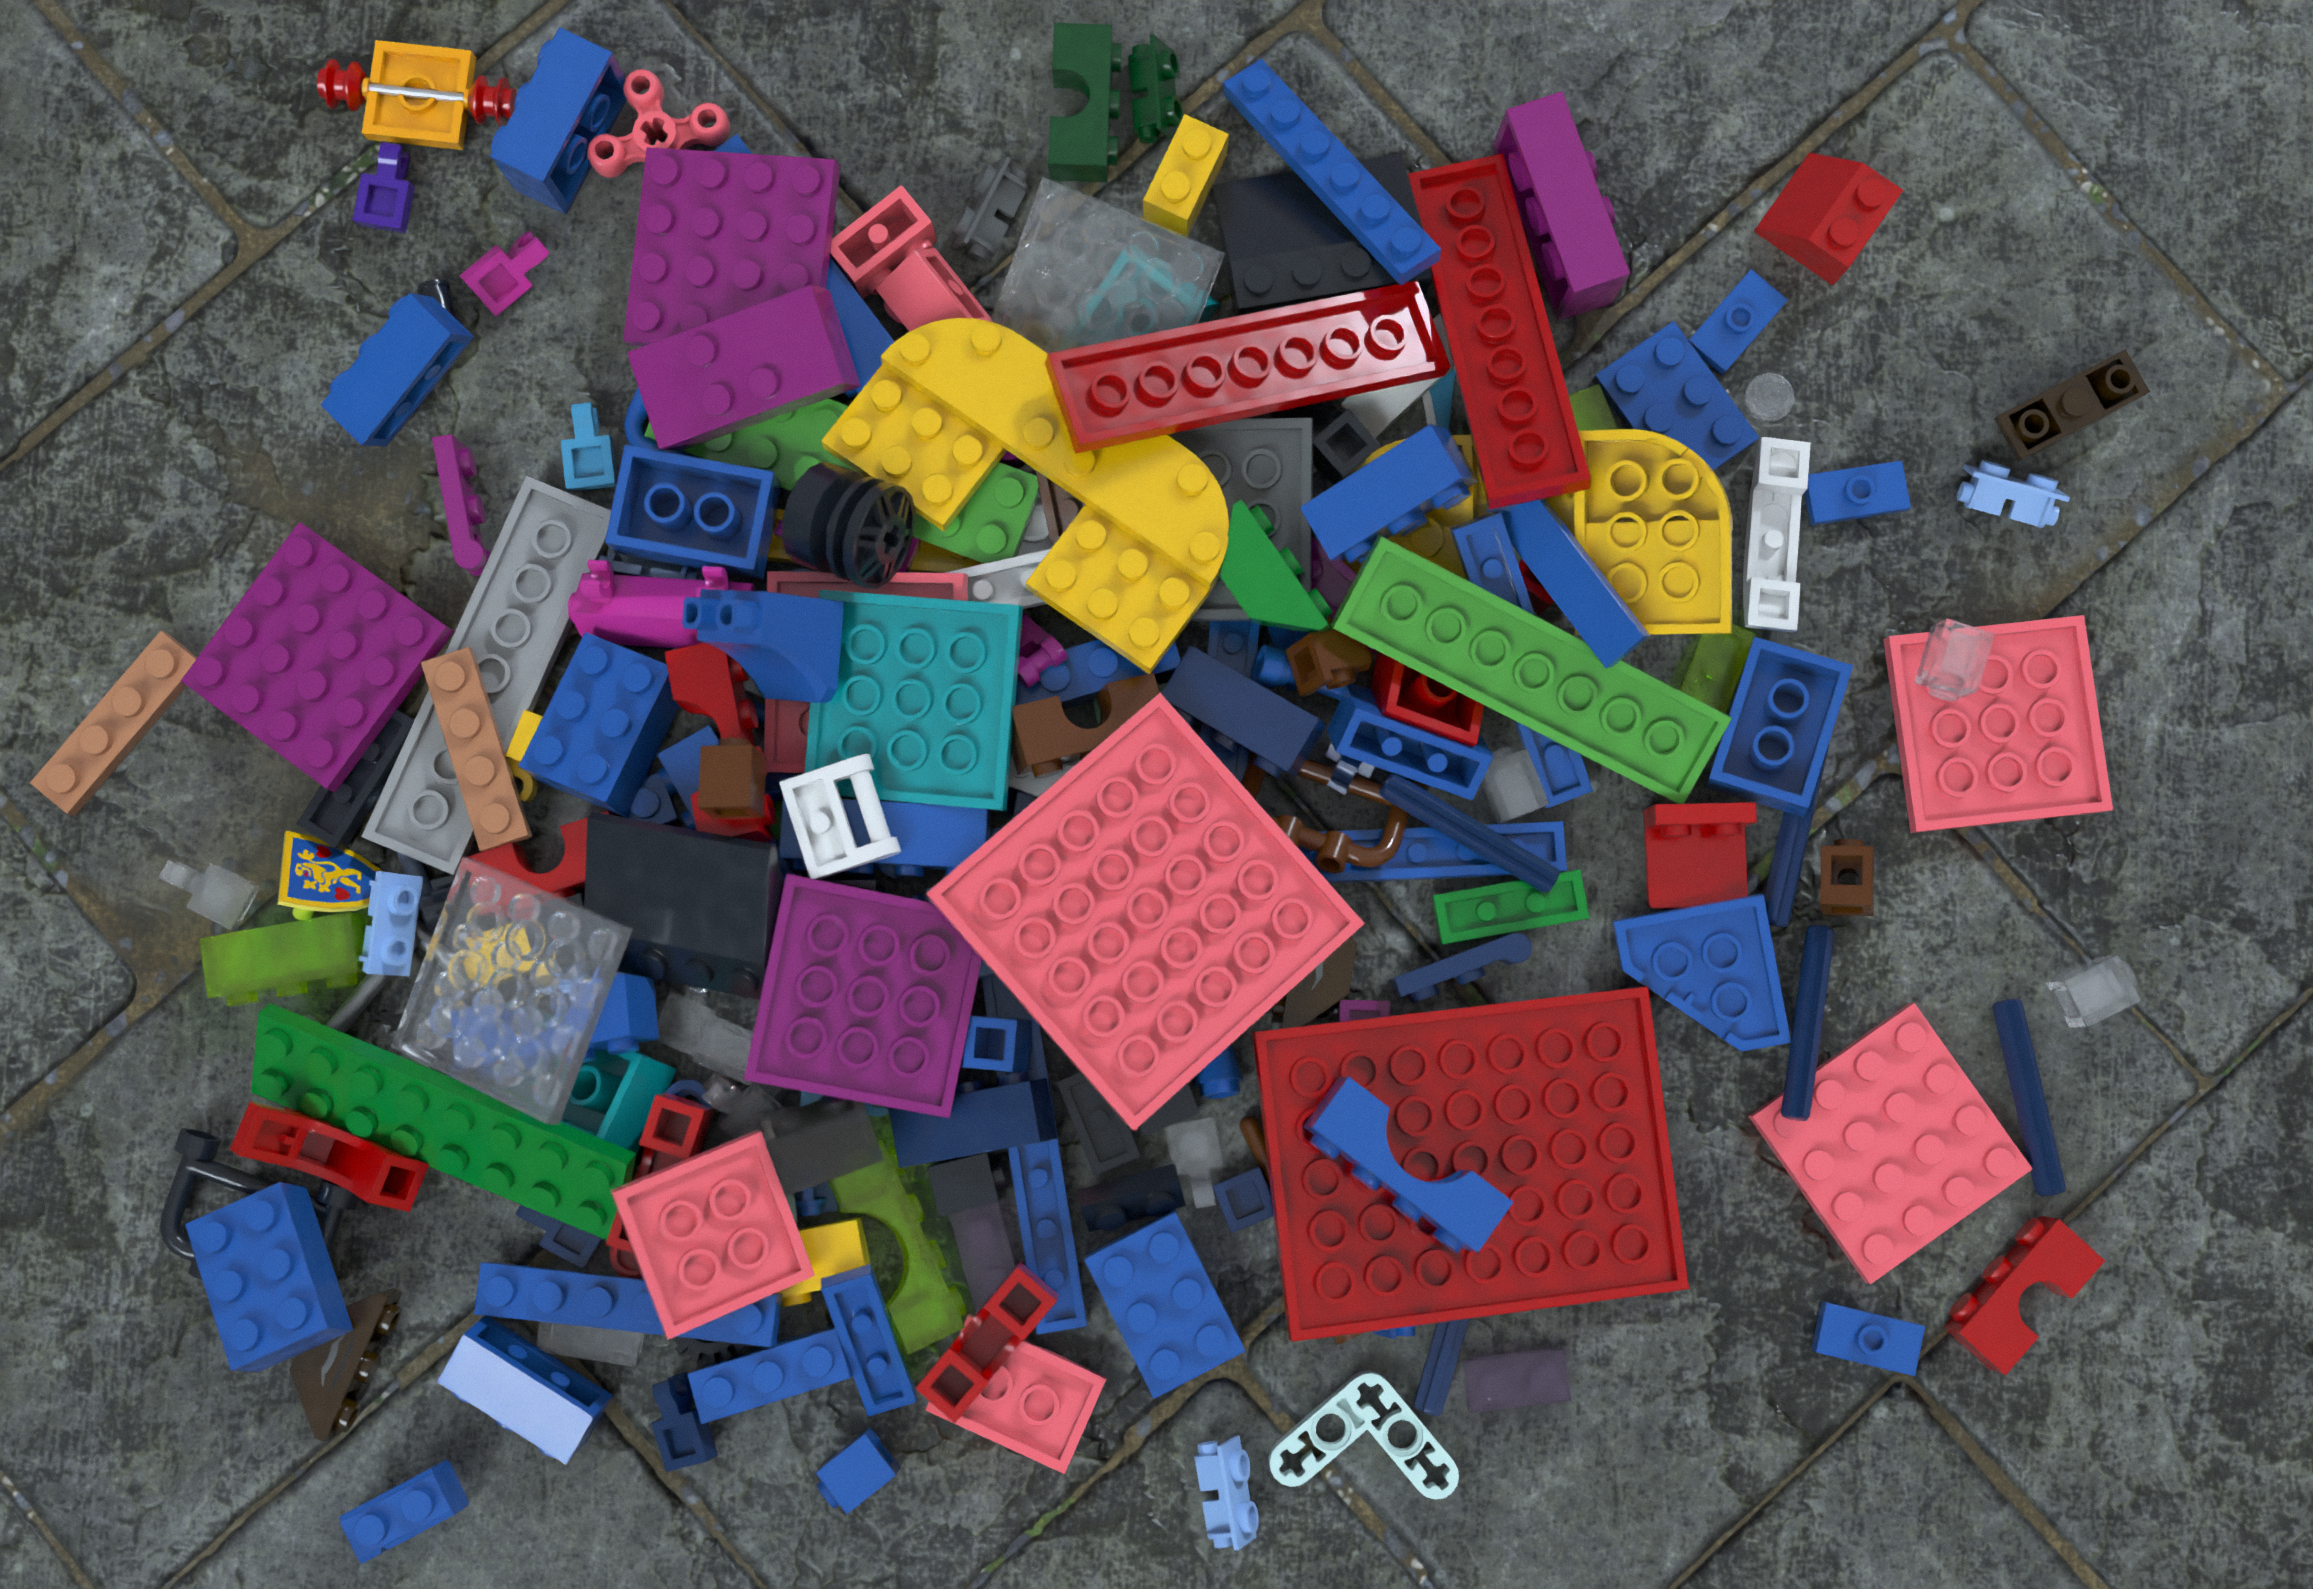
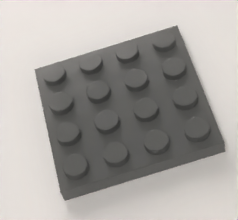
[1167,418,1313,621]

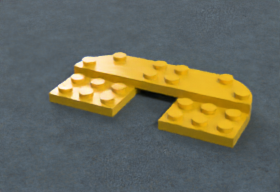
[821,318,1229,674]
[1327,429,1733,635]

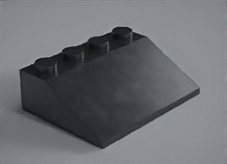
[1212,154,1432,316]
[584,812,784,1000]

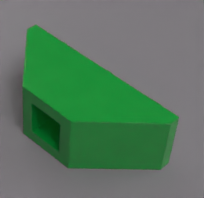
[1220,499,1333,633]

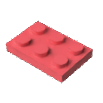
[925,1314,1107,1474]

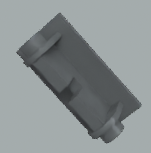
[950,157,1029,262]

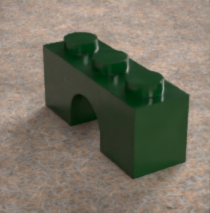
[1048,23,1122,183]

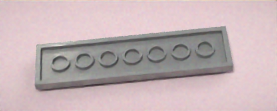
[361,476,611,877]

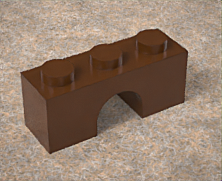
[1011,672,1160,779]

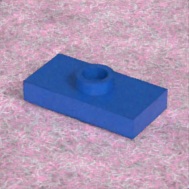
[1688,269,1788,375]
[1804,460,1911,526]
[1811,1301,1925,1376]

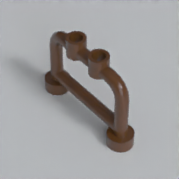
[1241,753,1429,873]

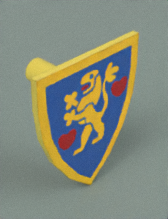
[278,831,382,921]

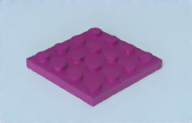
[623,147,841,346]
[180,522,454,792]
[744,874,982,1118]

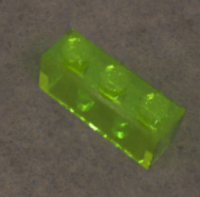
[199,912,367,1007]

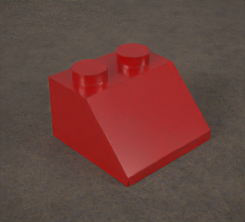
[1753,153,1903,285]
[1370,651,1484,747]

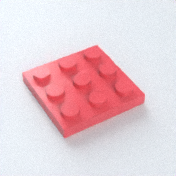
[610,1130,815,1340]

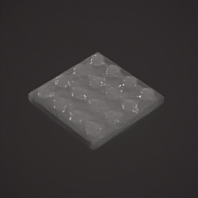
[990,177,1225,353]
[391,857,633,1124]

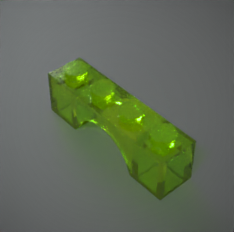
[821,1140,967,1355]

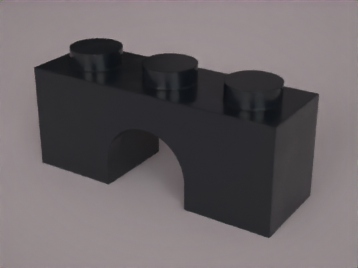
[1270,401,1381,485]

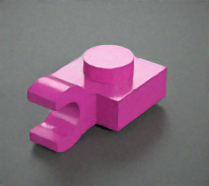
[460,231,549,317]

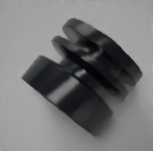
[782,462,916,589]

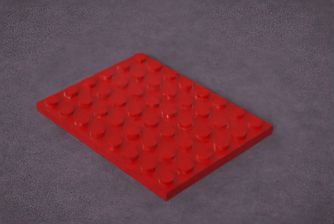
[1252,986,1689,1342]

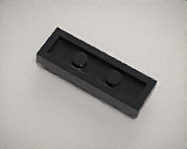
[296,709,415,852]

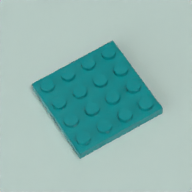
[804,590,1023,810]

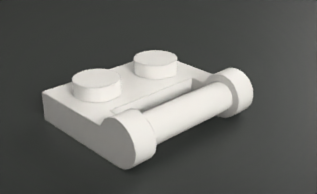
[779,754,901,880]

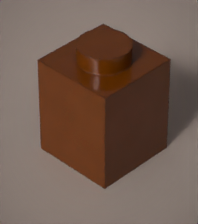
[698,738,766,819]

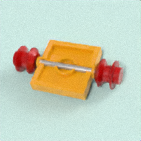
[317,40,517,150]

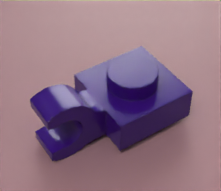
[352,142,415,234]

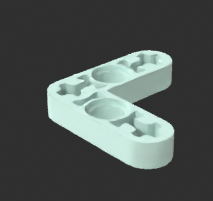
[1268,1370,1459,1499]

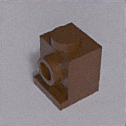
[1285,629,1372,697]
[1820,839,1875,916]

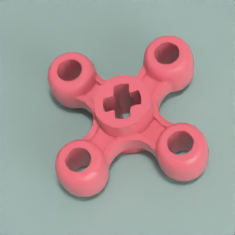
[587,69,730,178]

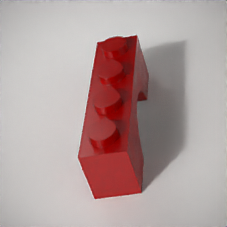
[665,642,776,843]

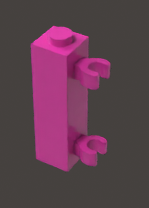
[568,559,756,648]

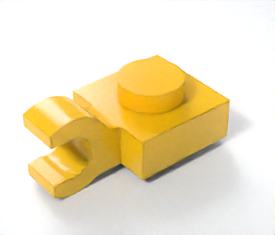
[505,710,543,803]

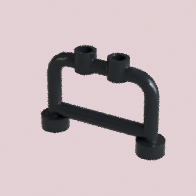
[159,1128,359,1280]

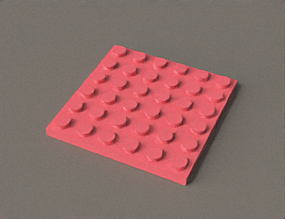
[926,693,1365,1131]

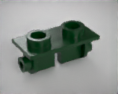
[1128,34,1184,144]

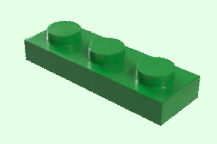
[1431,869,1590,945]

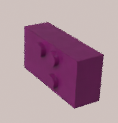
[1492,91,1630,322]
[627,284,861,451]

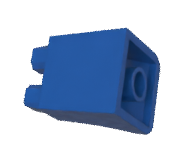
[682,589,844,703]

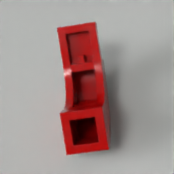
[230,1101,429,1212]

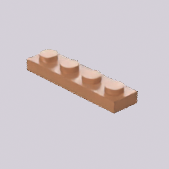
[30,631,197,816]
[421,647,533,852]

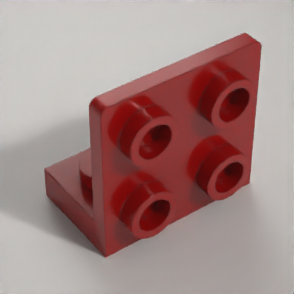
[1643,802,1757,909]

